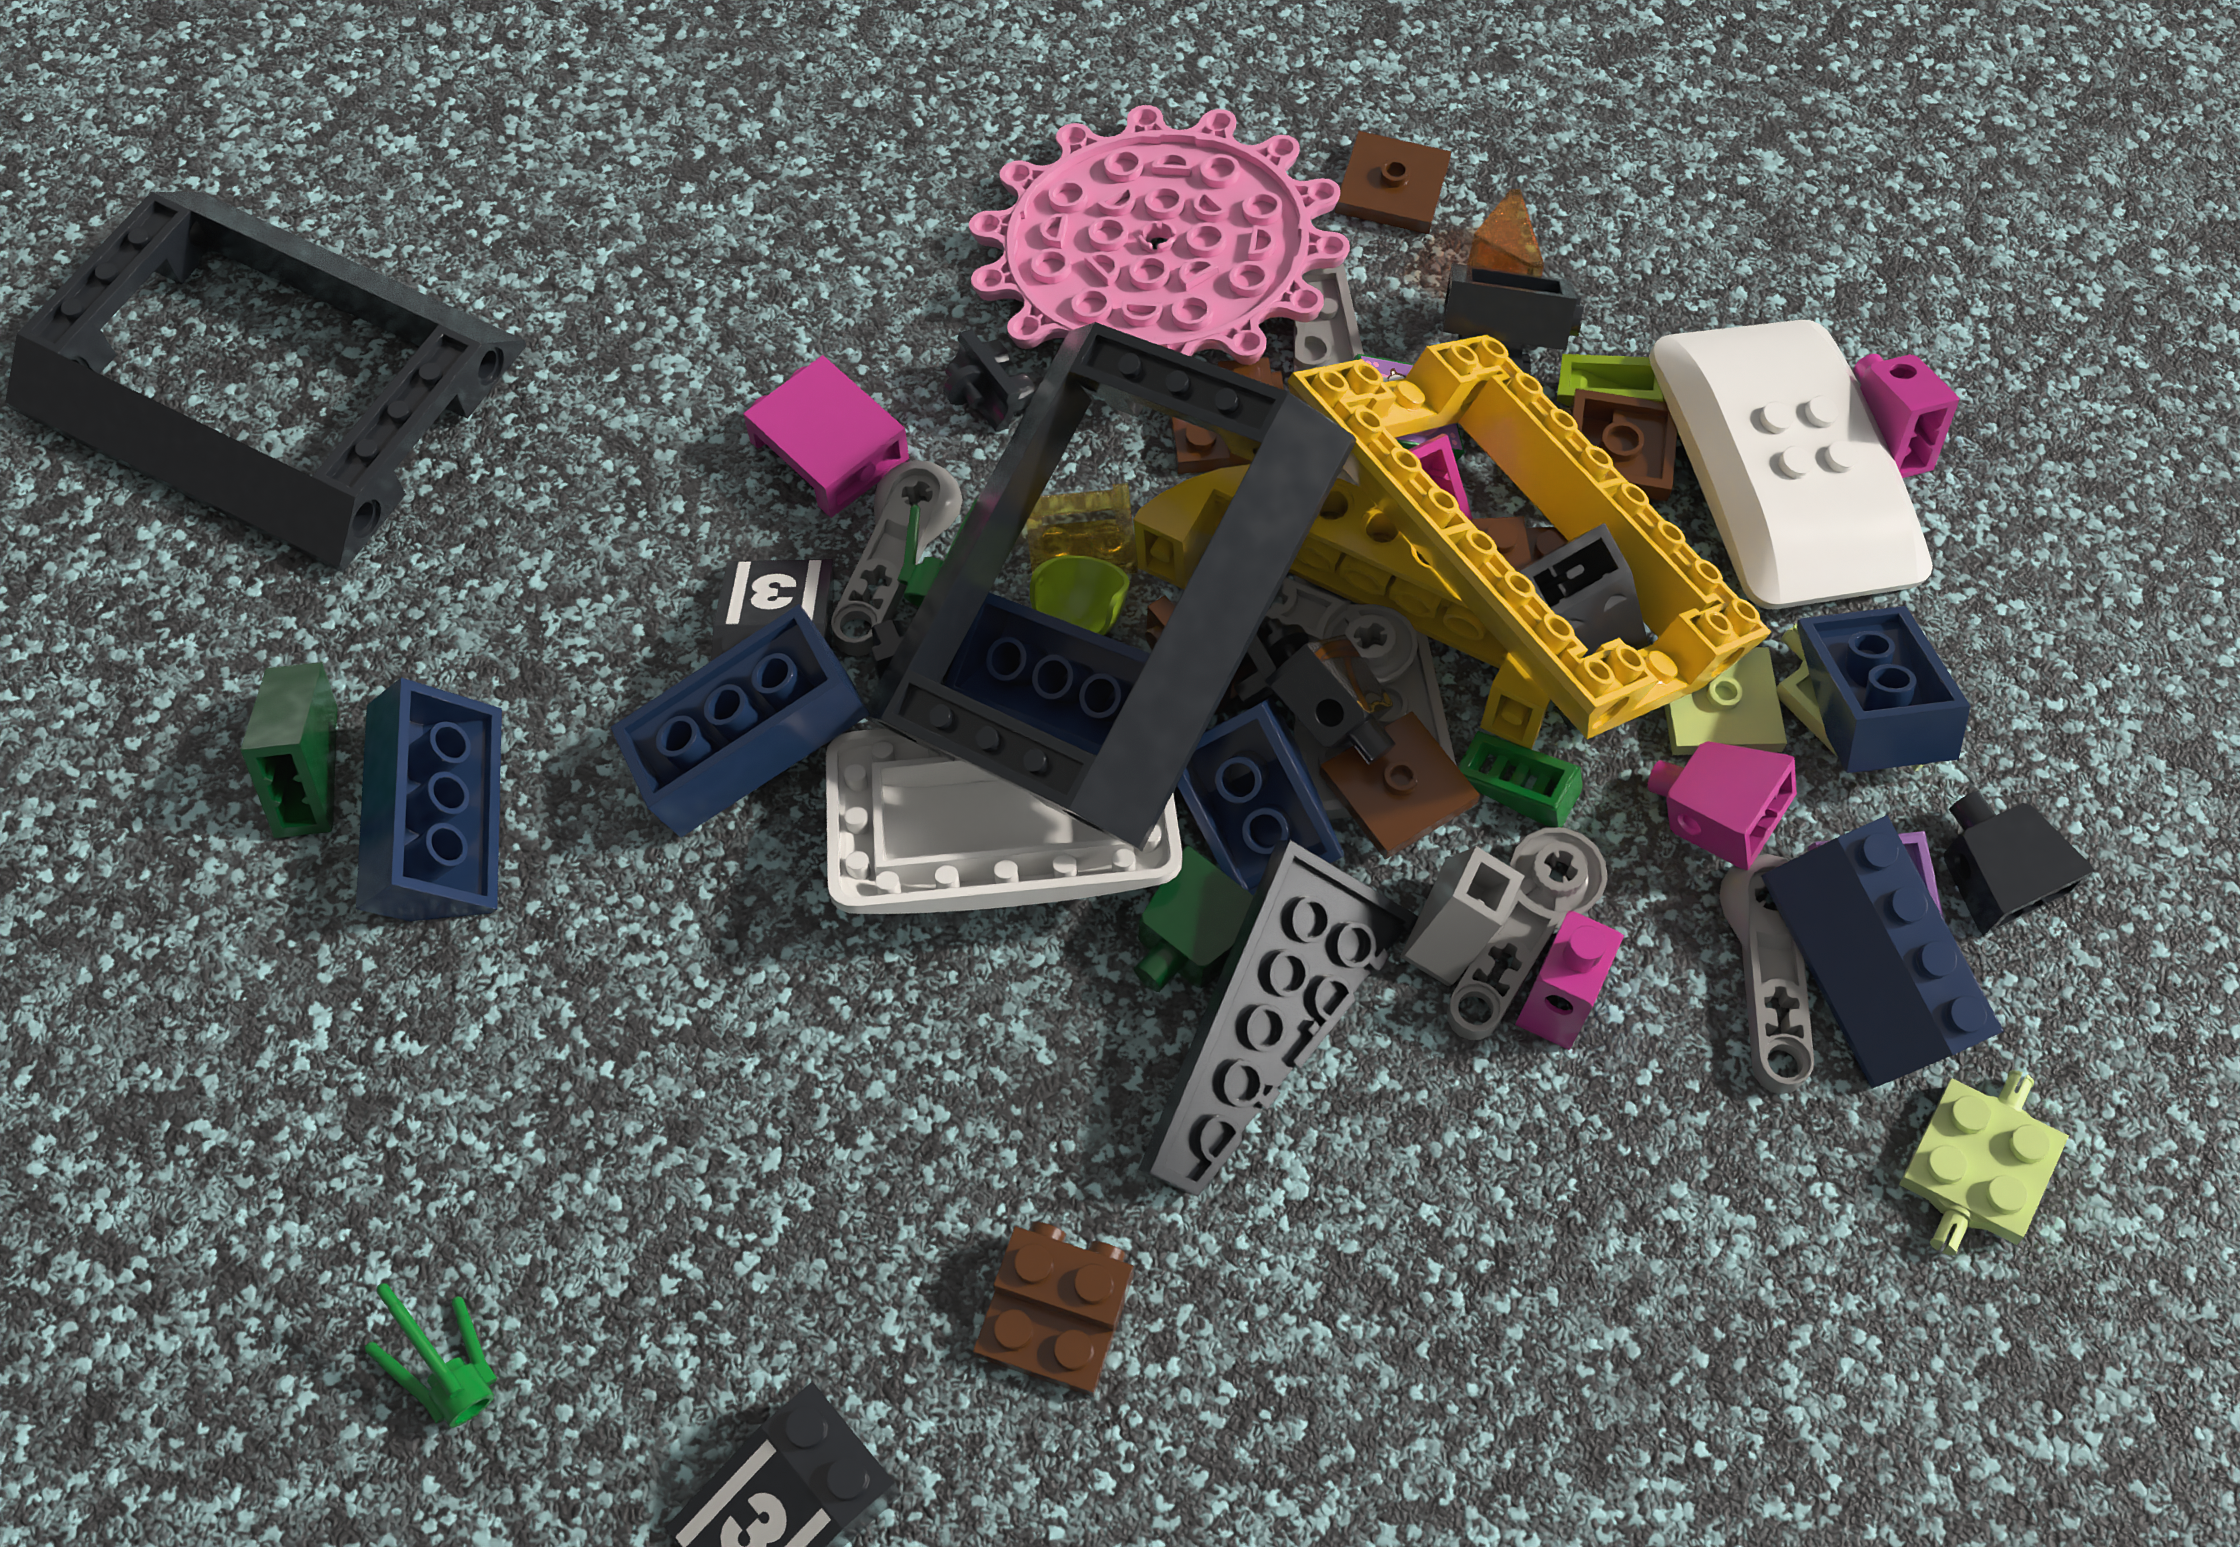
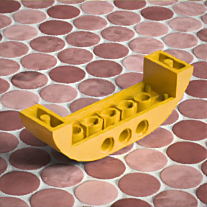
[1133,464,1551,749]

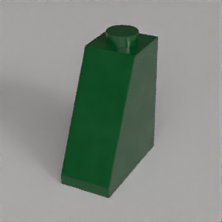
[240,662,337,838]

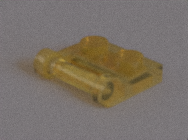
[1026,483,1138,576]

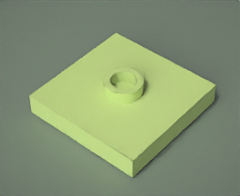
[1664,647,1787,755]

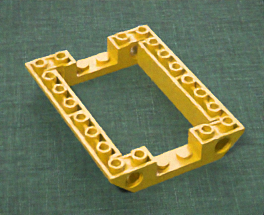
[1287,335,1771,739]

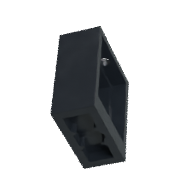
[1443,263,1584,350]

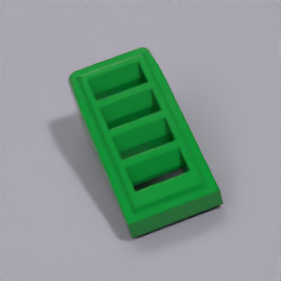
[1458,731,1583,828]

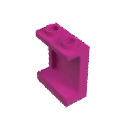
[743,355,909,518]

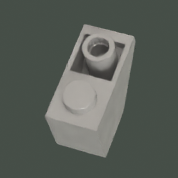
[1400,846,1524,986]

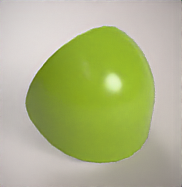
[1030,555,1130,636]

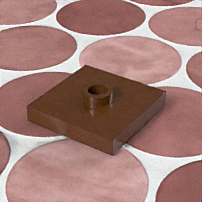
[1335,131,1452,234]
[1319,711,1480,860]

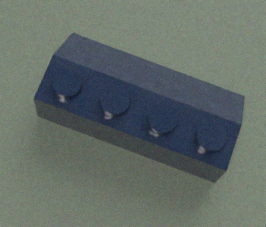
[944,592,1151,756]
[610,604,870,838]
[356,677,502,921]
[1761,815,2004,1089]

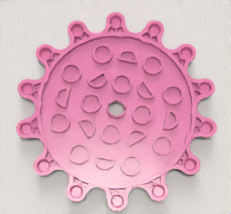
[969,105,1350,365]

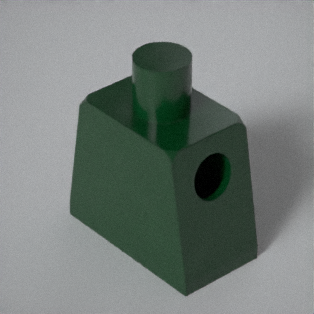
[1134,845,1253,992]

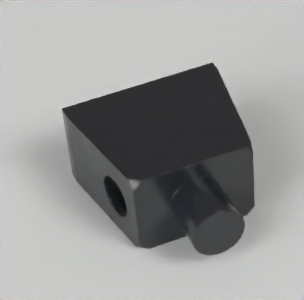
[1944,791,2095,937]

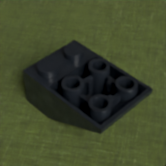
[1516,523,1649,731]

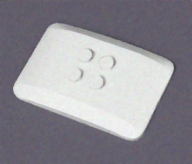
[1649,320,1932,609]
[826,728,1182,914]

